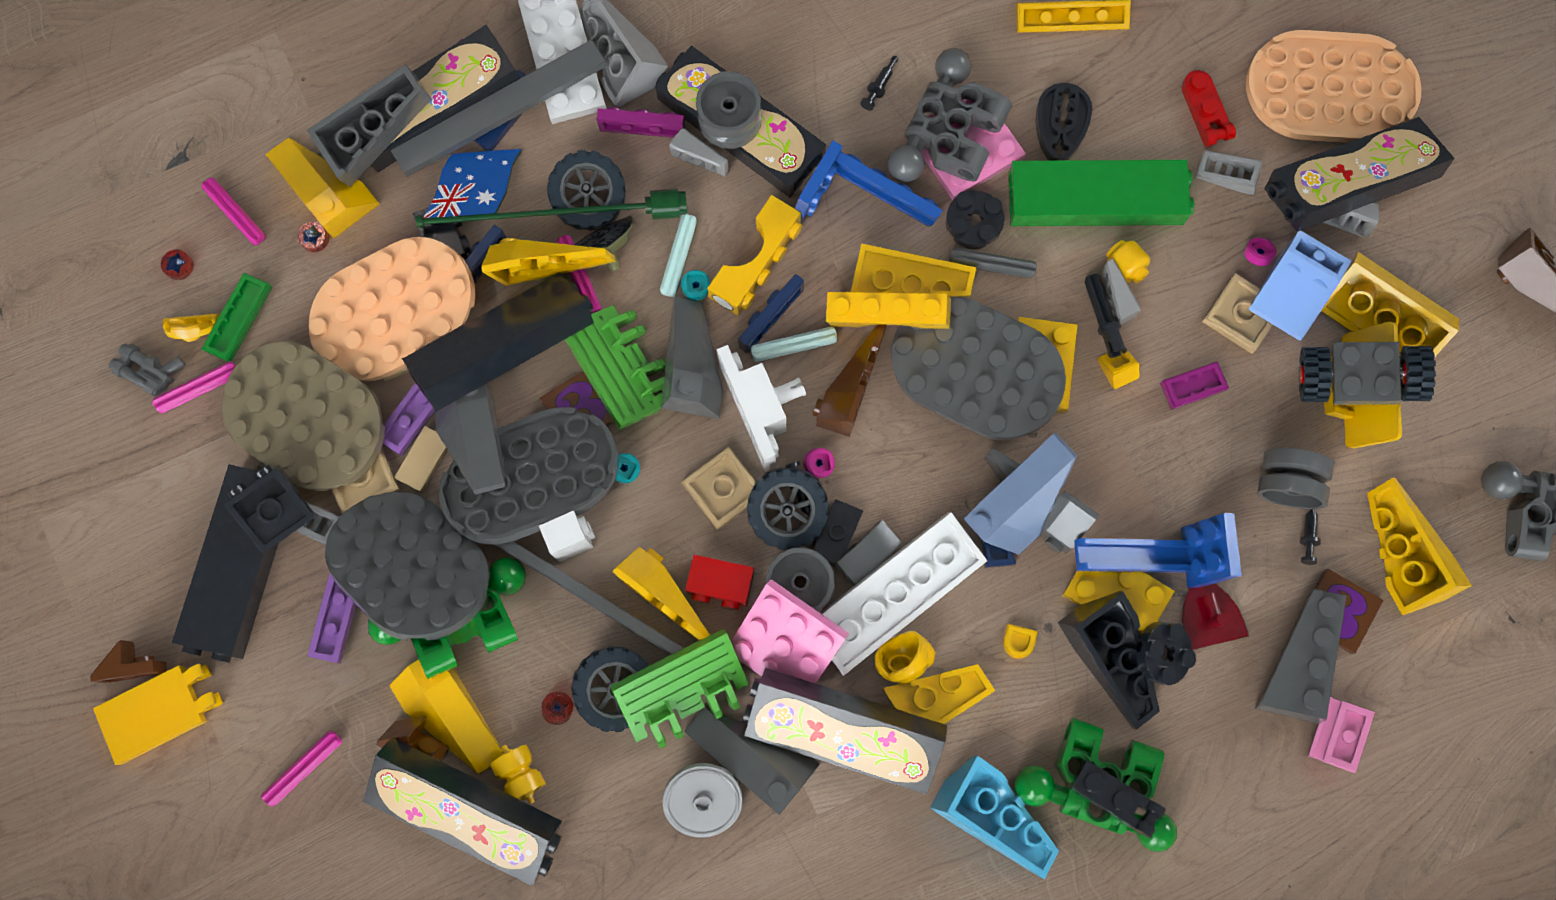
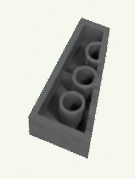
[307,65,431,187]
[1255,589,1347,724]

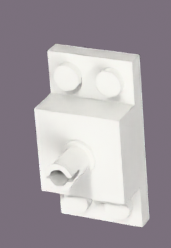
[716,345,806,472]

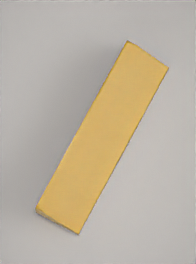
[1015,0,1131,33]

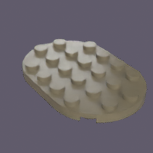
[222,341,385,491]

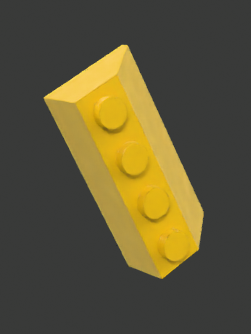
[1321,252,1460,356]

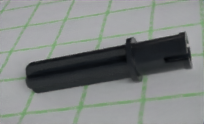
[1084,273,1127,358]

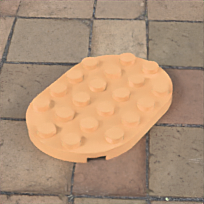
[1245,30,1422,143]
[309,237,475,382]

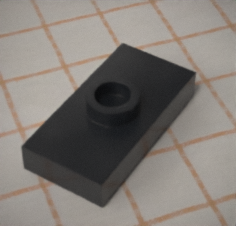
[813,499,863,566]

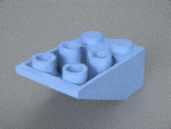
[1248,231,1351,341]

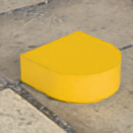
[1003,624,1038,659]

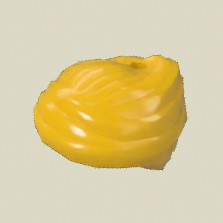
[874,631,936,683]

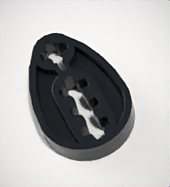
[1035,83,1092,161]

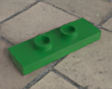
[201,273,273,362]

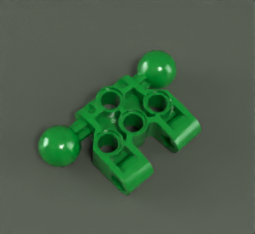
[368,557,526,679]
[1014,717,1177,852]

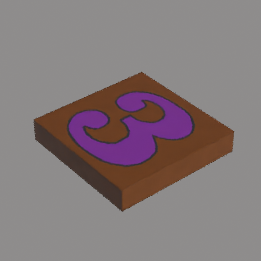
[540,371,614,426]
[1314,569,1384,654]

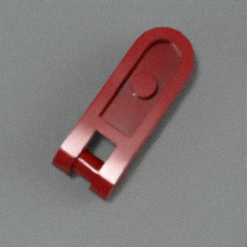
[1181,70,1236,147]

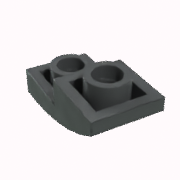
[835,520,902,586]

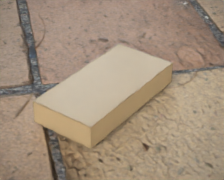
[394,426,448,493]

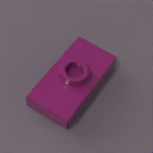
[1160,361,1229,410]

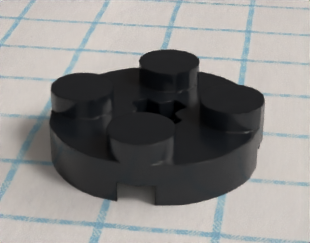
[945,191,1005,249]
[1137,622,1196,685]

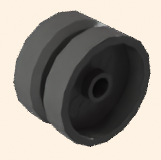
[696,71,762,149]
[1257,448,1335,509]
[766,547,835,611]

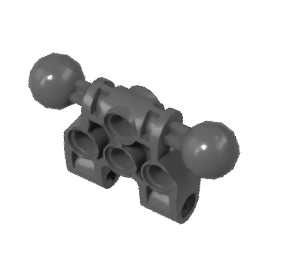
[887,47,1012,183]
[1481,461,1556,561]

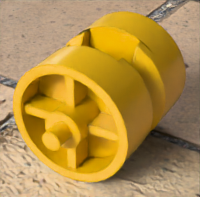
[489,744,546,804]

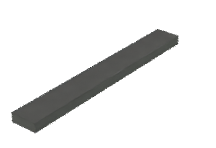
[391,39,607,177]
[494,541,684,655]

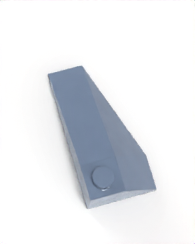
[964,432,1078,555]

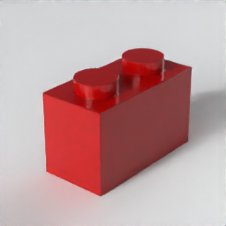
[685,554,755,610]

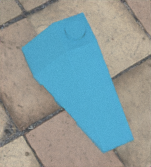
[930,755,1059,879]

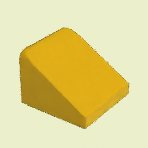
[1097,350,1140,389]

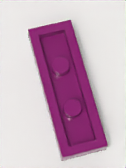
[596,107,686,138]

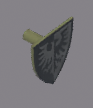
[574,216,634,272]

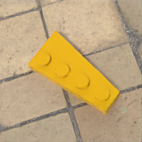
[851,243,977,298]

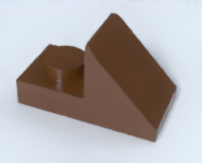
[90,640,167,683]
[376,716,449,761]

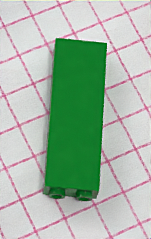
[1008,160,1195,226]

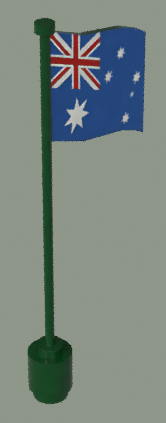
[416,149,687,228]

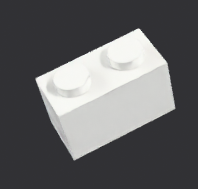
[539,511,595,563]

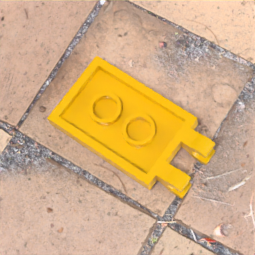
[93,664,224,765]

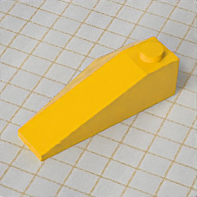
[265,137,380,239]
[482,238,615,286]
[1367,478,1472,615]
[613,547,710,641]
[389,659,503,774]

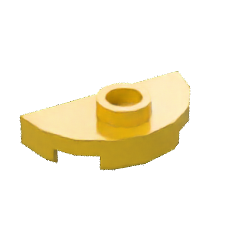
[162,313,220,342]

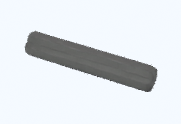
[950,248,1037,278]

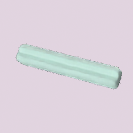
[660,214,697,297]
[751,326,837,362]

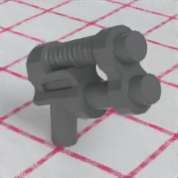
[109,344,186,396]

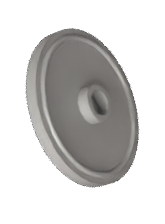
[663,763,742,838]

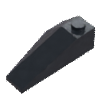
[1058,591,1160,730]

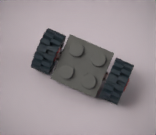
[1299,342,1436,405]

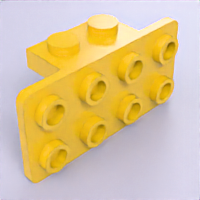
[1323,322,1402,449]

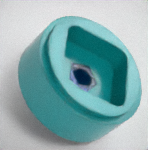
[681,270,710,301]
[614,453,640,483]

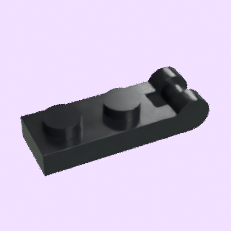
[1069,760,1166,839]

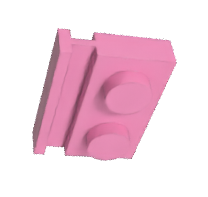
[1308,697,1375,773]

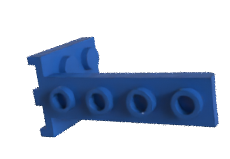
[795,140,942,227]
[1074,513,1242,588]

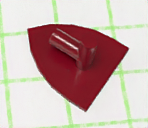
[1182,583,1249,650]

